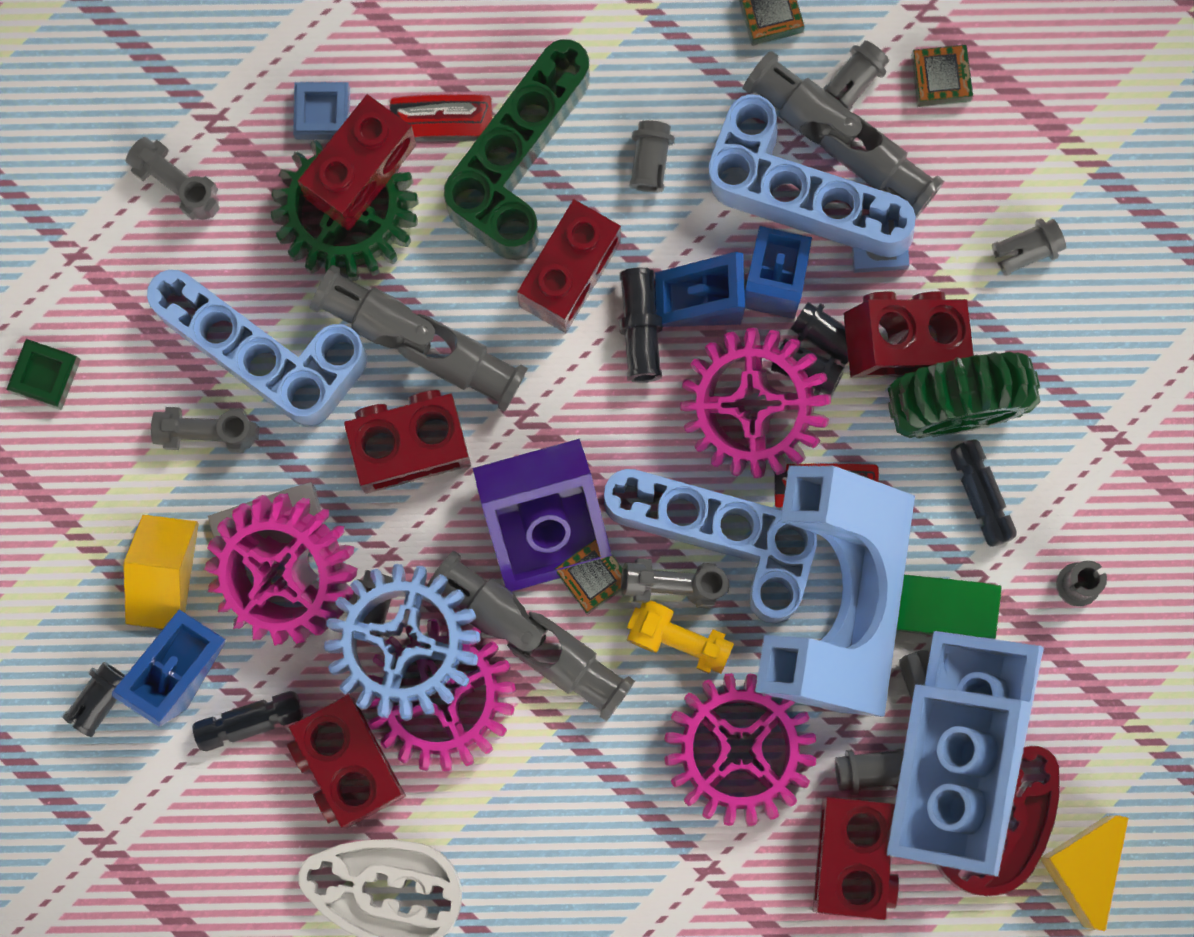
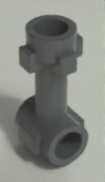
[126,137,220,220]
[151,407,259,453]
[621,558,730,608]

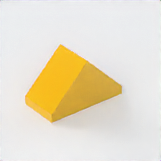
[123,515,199,629]
[1040,815,1129,931]

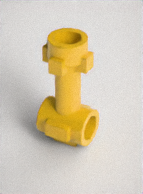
[626,600,734,674]

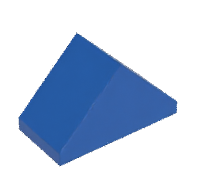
[745,226,812,319]
[655,252,745,327]
[112,609,226,727]

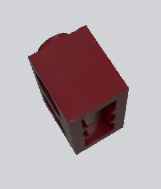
[298,94,417,231]
[517,199,621,333]
[843,291,974,378]
[344,390,472,494]
[287,694,406,829]
[812,797,899,920]

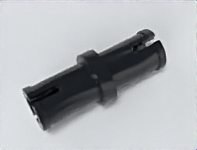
[619,267,663,383]

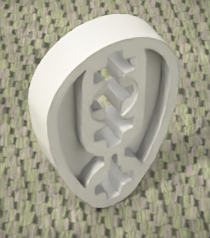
[298,839,462,937]

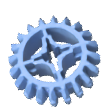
[324,564,480,720]

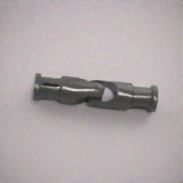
[743,51,944,218]
[310,265,528,412]
[427,551,635,722]

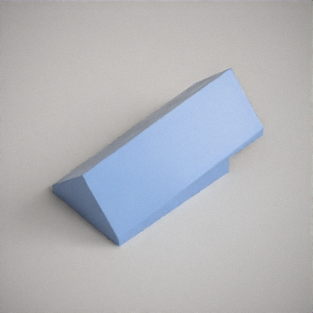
[887,631,1044,876]

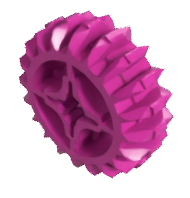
[680,327,831,479]
[204,493,358,646]
[368,619,516,772]
[664,673,817,826]

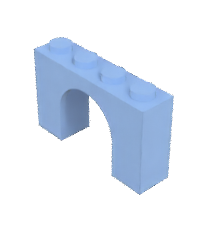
[756,466,915,717]

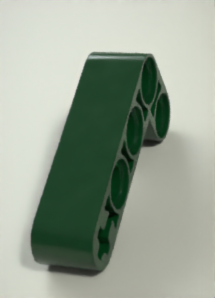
[444,39,590,260]

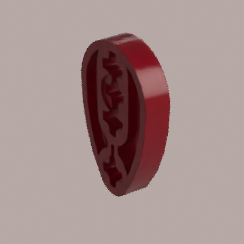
[935,746,1060,896]

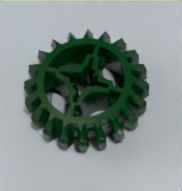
[270,135,419,281]
[888,351,1041,439]

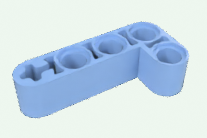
[709,94,916,258]
[147,269,367,426]
[604,469,817,624]

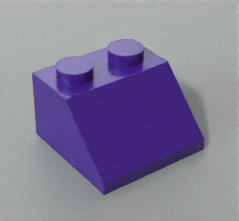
[472,438,612,592]

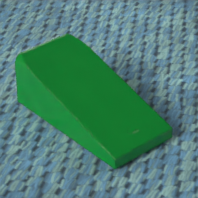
[896,574,1002,639]

